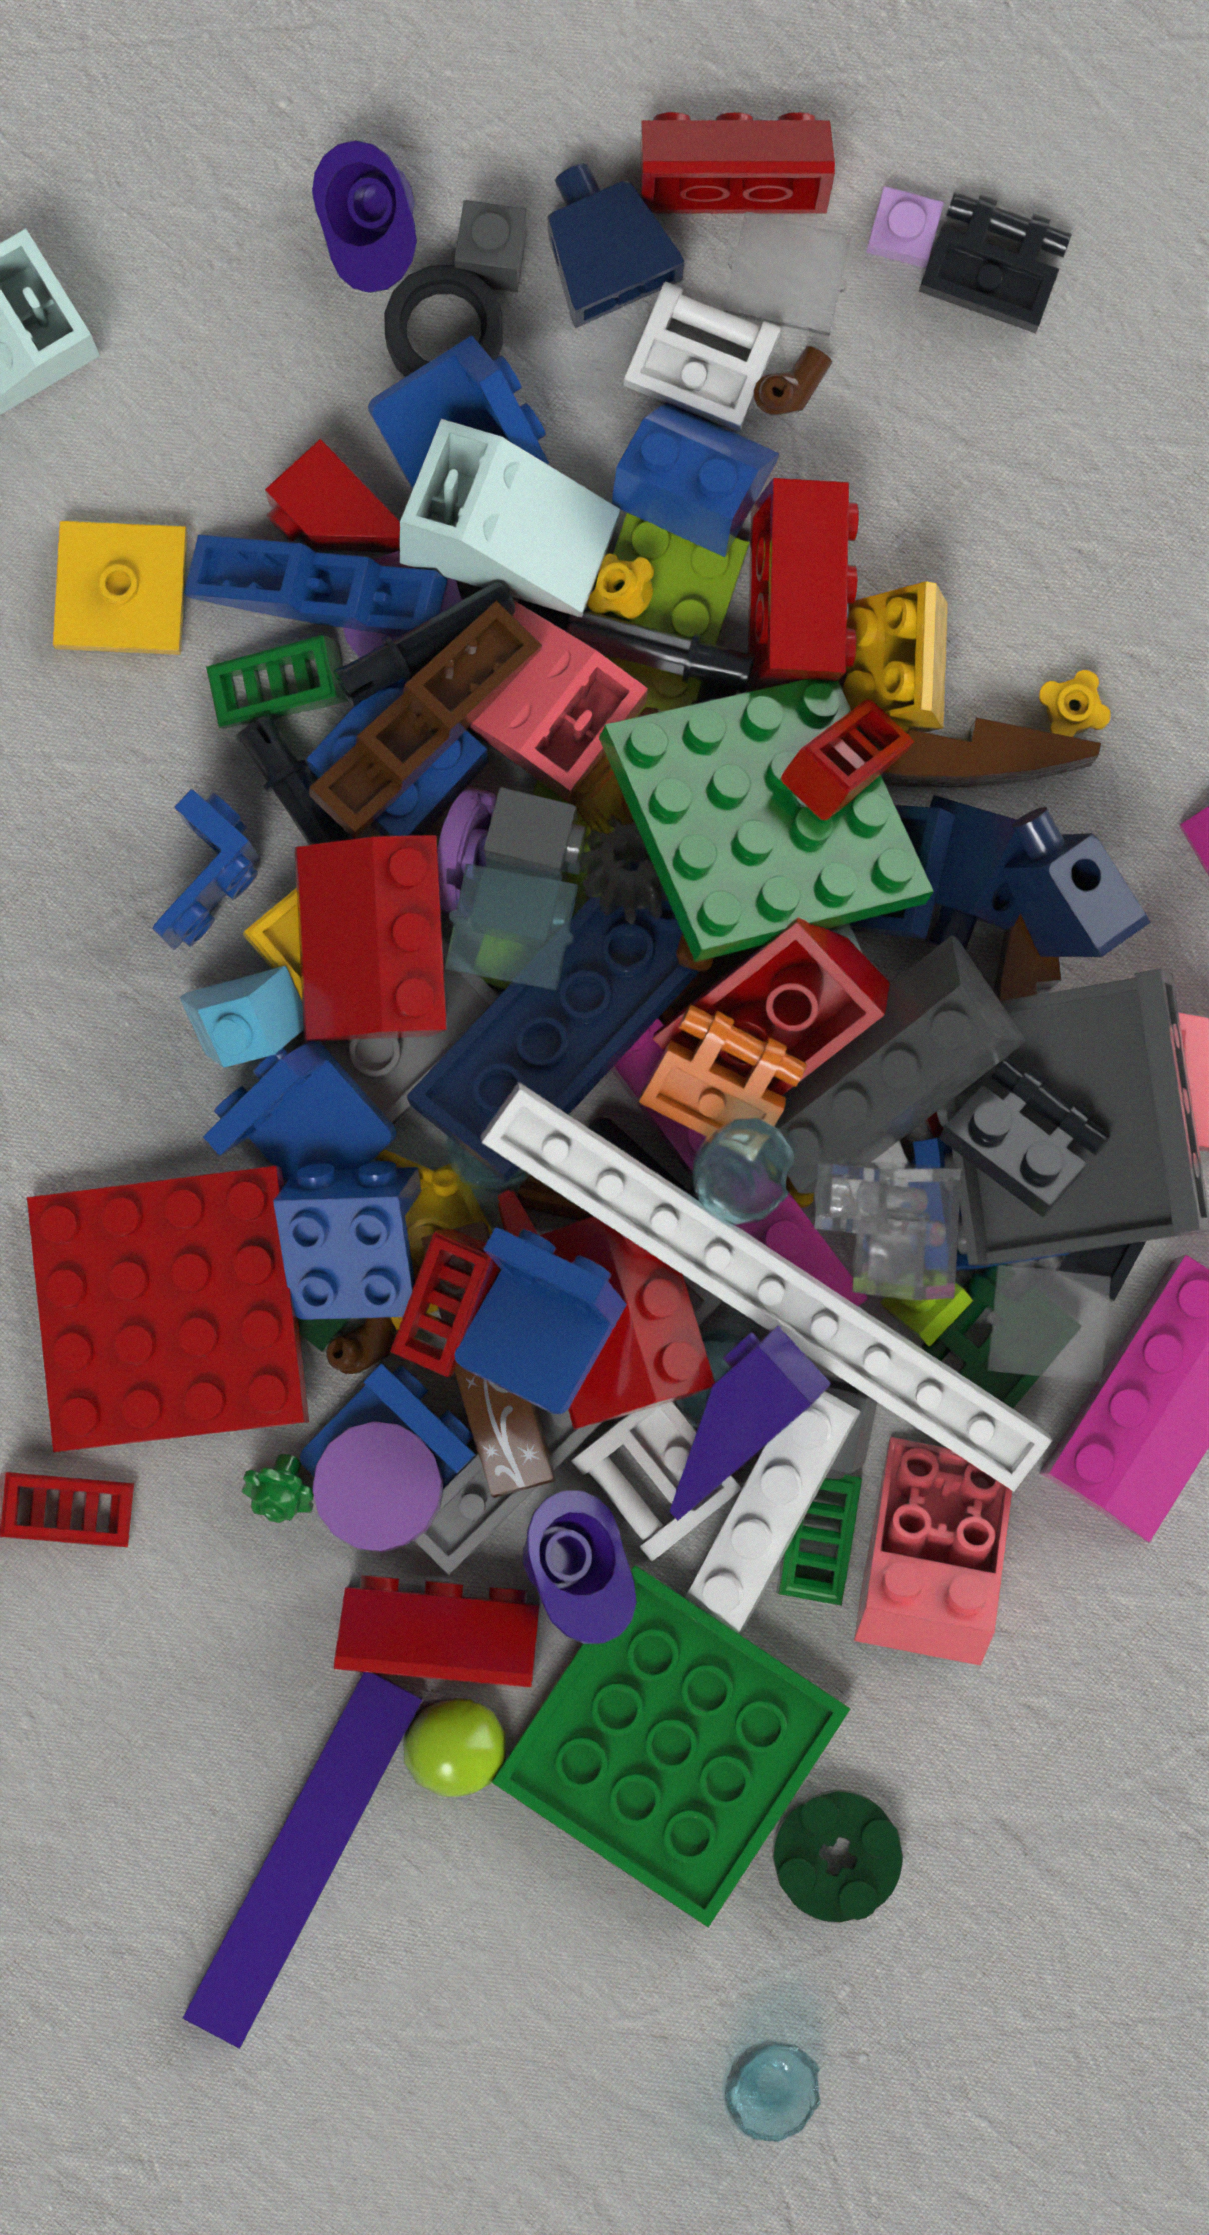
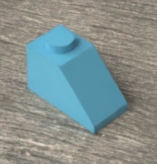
[179,965,304,1068]

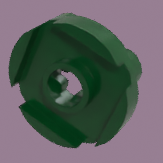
[772,1790,903,1923]

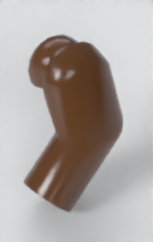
[754,346,832,415]
[326,1317,396,1374]

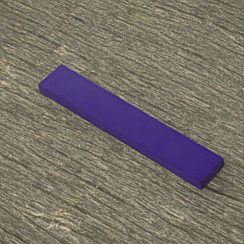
[182,1672,423,2049]

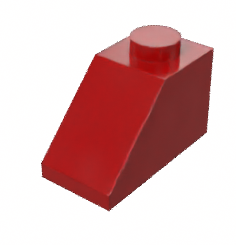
[265,438,400,552]

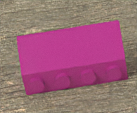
[1040,1255,1209,1543]

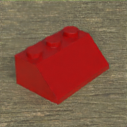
[640,112,835,214]
[747,478,859,692]
[295,835,447,1041]
[652,917,890,1096]
[539,1216,715,1430]
[334,1575,540,1688]

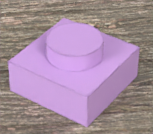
[866,186,944,268]

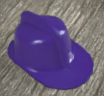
[312,140,417,293]
[523,1490,637,1644]

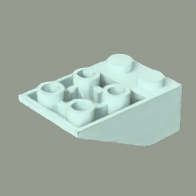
[0,228,100,415]
[400,419,621,618]

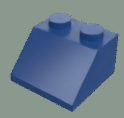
[612,402,779,557]

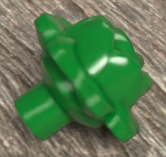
[242,1454,314,1523]

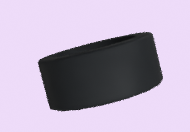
[384,265,503,377]

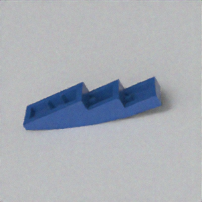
[183,535,448,636]

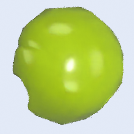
[403,1698,506,1797]

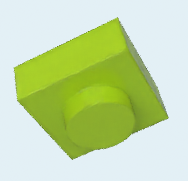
[880,1256,973,1347]

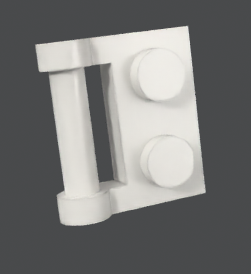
[624,281,782,432]
[571,1402,742,1562]

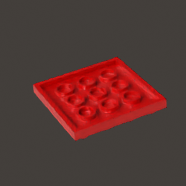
[27,1166,309,1452]

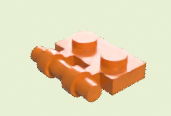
[639,1004,807,1160]

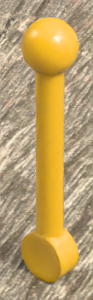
[375,1149,458,1196]

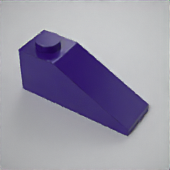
[669,1325,831,1521]

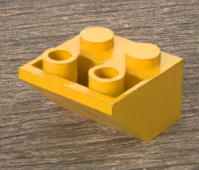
[843,581,948,733]

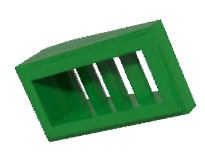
[206,635,348,729]
[776,1475,862,1606]

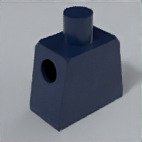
[548,163,684,329]
[928,795,1025,950]
[1003,807,1151,957]

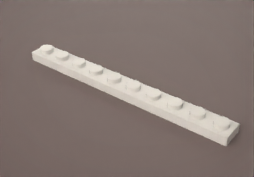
[481,1082,1052,1491]

